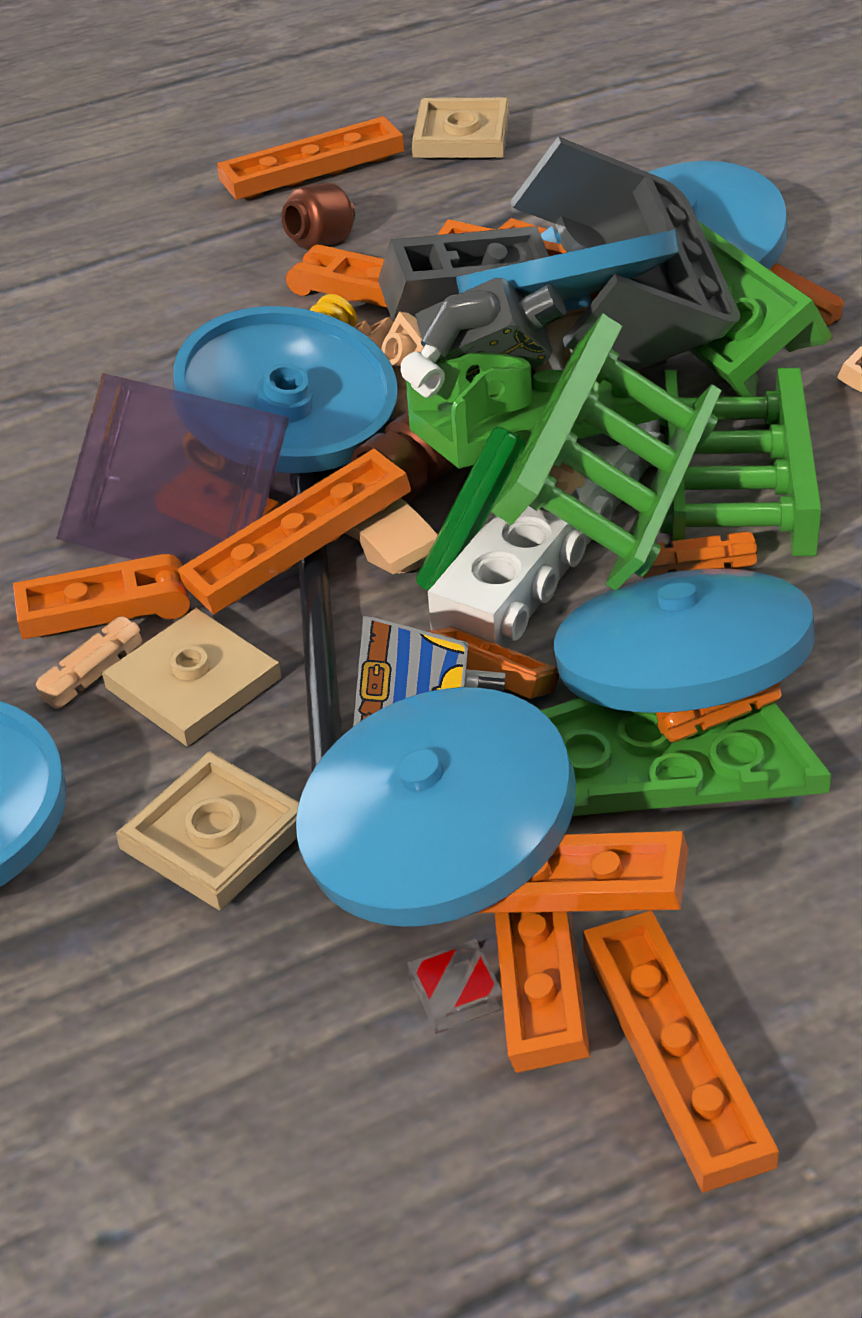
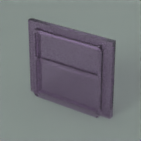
[56,373,289,566]

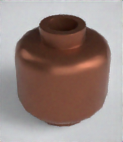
[281,183,355,250]

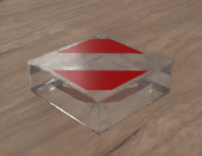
[408,939,503,1034]

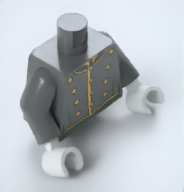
[401,278,566,398]

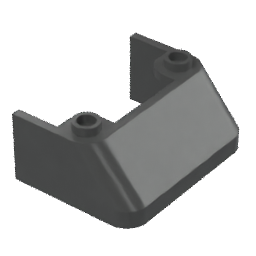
[510,136,740,370]

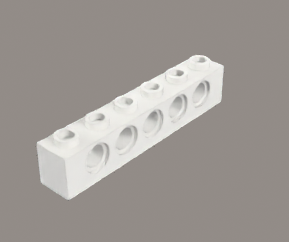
[428,419,665,647]

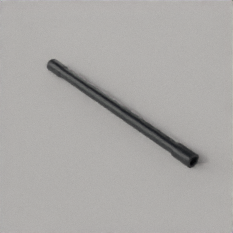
[290,471,342,772]

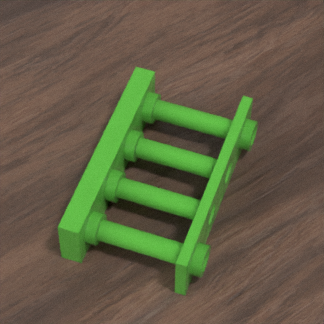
[491,313,721,590]
[660,368,821,556]

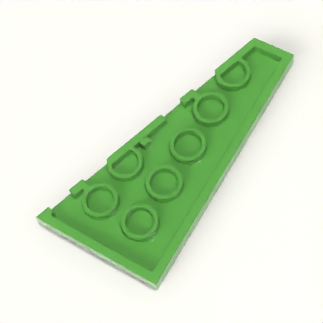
[541,697,832,816]

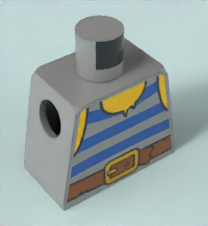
[353,616,505,727]

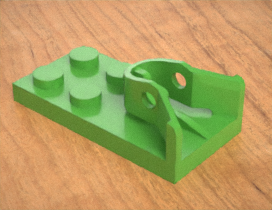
[689,221,833,397]
[406,352,663,468]

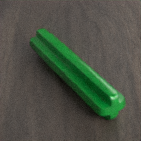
[416,426,525,591]

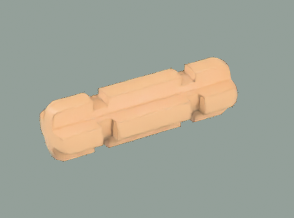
[36,616,143,709]

